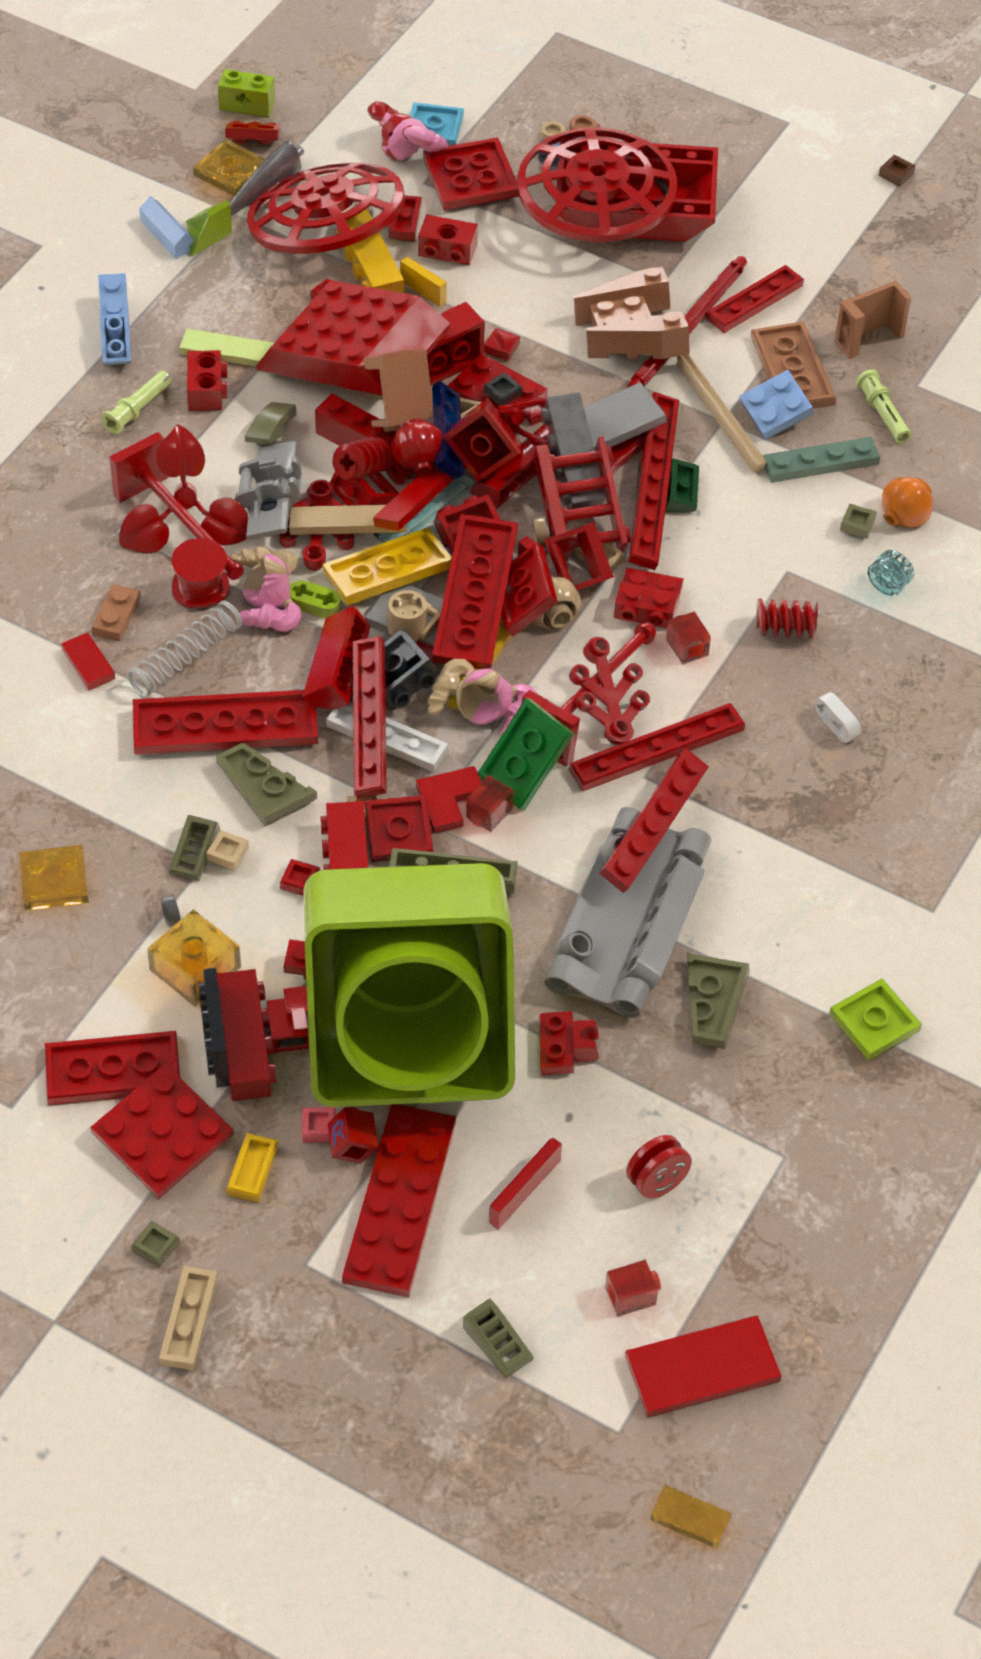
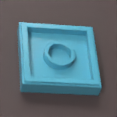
[410,102,464,146]

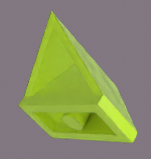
[185,200,232,257]

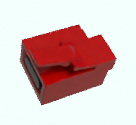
[266,986,309,1053]

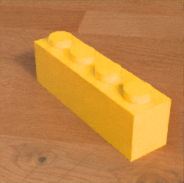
[334,209,404,293]

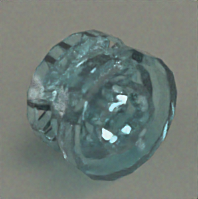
[867,549,915,596]

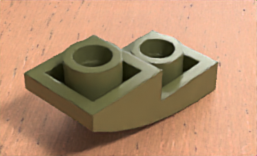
[245,402,297,447]

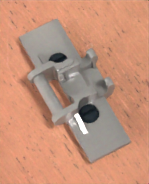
[235,440,302,540]

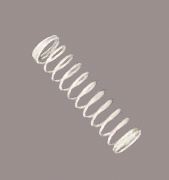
[127,601,242,697]

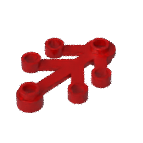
[279,480,354,571]
[569,637,650,745]

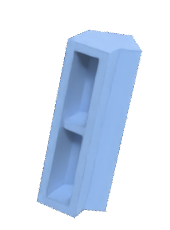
[139,196,194,259]

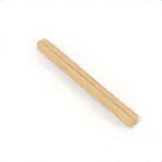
[676,354,766,473]

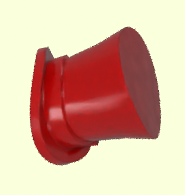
[171,538,230,608]

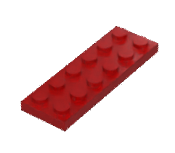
[432,514,518,669]
[133,690,319,755]
[342,1104,457,1297]

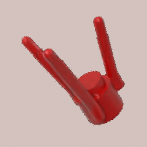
[497,398,548,445]

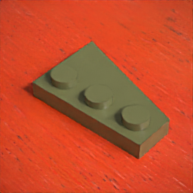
[216,743,317,825]
[687,953,750,1049]

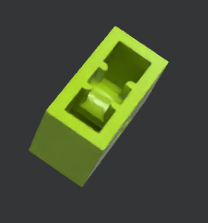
[218,69,276,118]

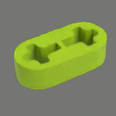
[290,580,341,619]

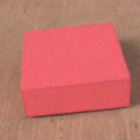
[302,1107,336,1143]

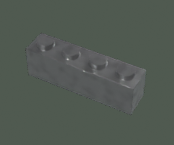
[541,392,606,509]

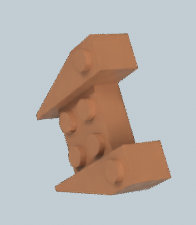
[573,267,690,359]

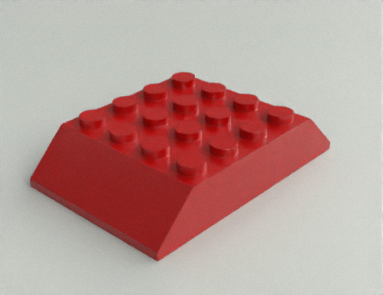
[555,138,718,242]
[256,280,451,396]

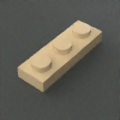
[159,1266,218,1371]

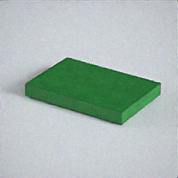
[478,698,575,810]

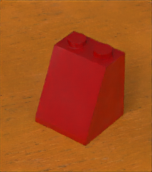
[443,398,522,482]

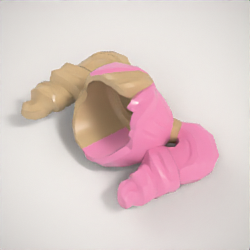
[230,546,302,632]
[427,659,538,734]

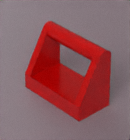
[330,472,399,506]
[545,522,614,590]

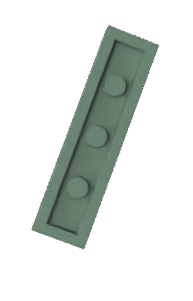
[763,437,880,483]

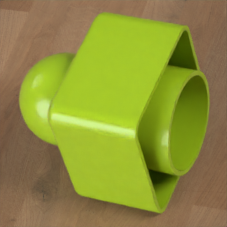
[303,863,515,1107]

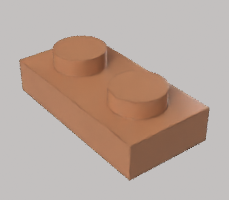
[92,584,141,641]

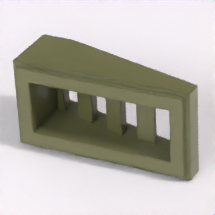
[169,814,220,881]
[463,1298,534,1379]

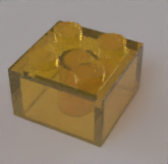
[147,909,241,1007]

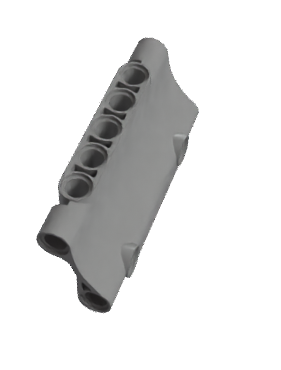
[544,807,711,1018]

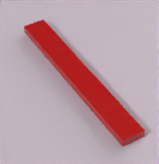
[628,392,680,570]

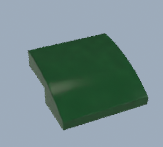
[636,458,699,513]

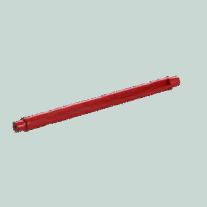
[627,256,747,388]

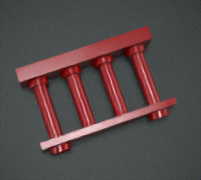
[533,436,631,562]

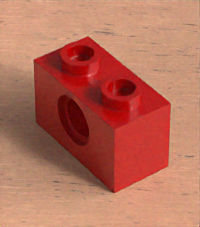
[418,214,478,265]

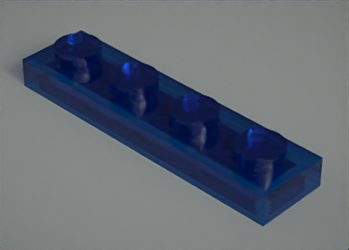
[432,381,464,480]

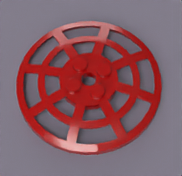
[517,127,677,242]
[247,162,405,254]

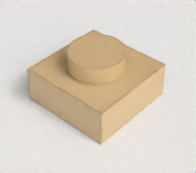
[206,830,249,871]

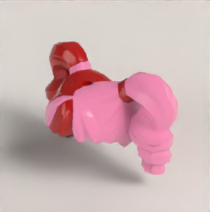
[367,101,448,161]

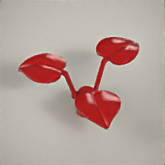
[119,424,248,553]

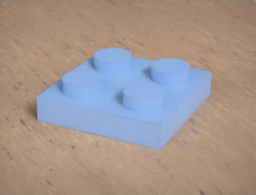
[739,370,815,440]

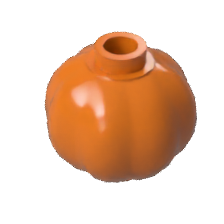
[881,477,933,528]

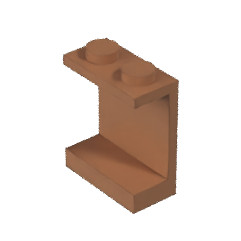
[834,280,911,359]
[364,349,434,432]

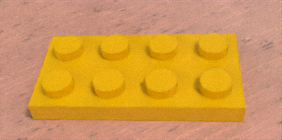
[322,527,452,606]

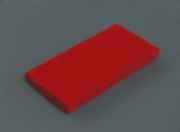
[44,1030,180,1105]
[625,1315,782,1418]

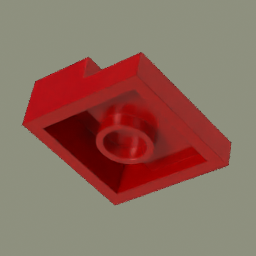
[433,494,501,554]
[614,567,684,629]

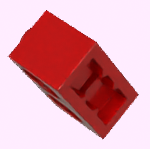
[187,350,228,411]

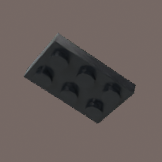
[198,968,230,1088]

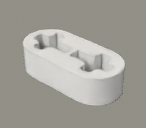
[815,692,861,743]

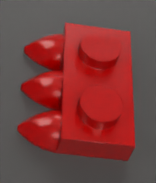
[225,121,280,144]

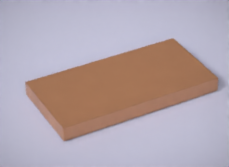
[751,321,836,409]

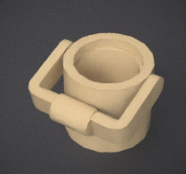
[385,590,440,642]

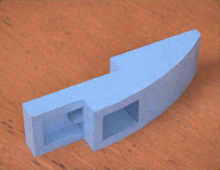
[98,273,131,365]

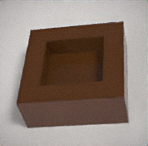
[878,154,916,187]

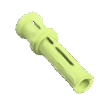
[855,369,912,444]
[101,370,172,435]

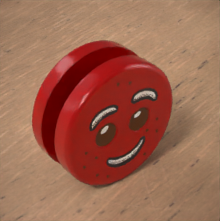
[626,1135,692,1199]

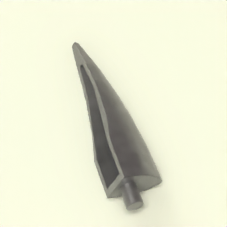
[230,140,304,216]

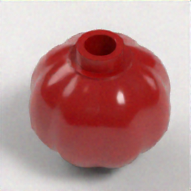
[391,418,446,474]

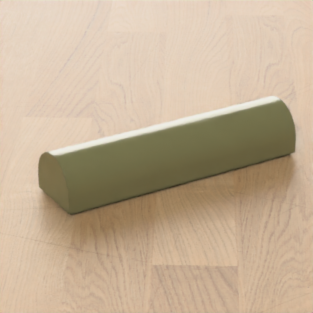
[389,848,518,894]

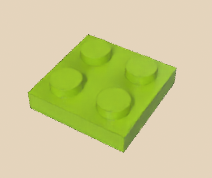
[829,978,922,1061]

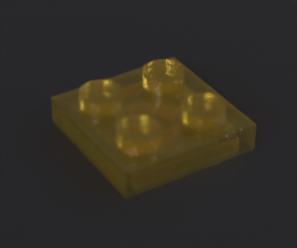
[193,139,265,196]
[19,845,89,910]

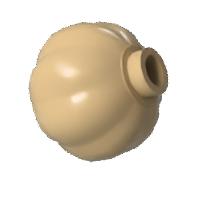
[533,576,581,629]

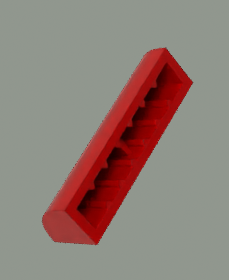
[470,425,555,510]
[302,605,371,709]

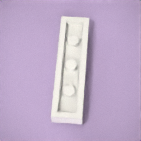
[326,702,448,772]

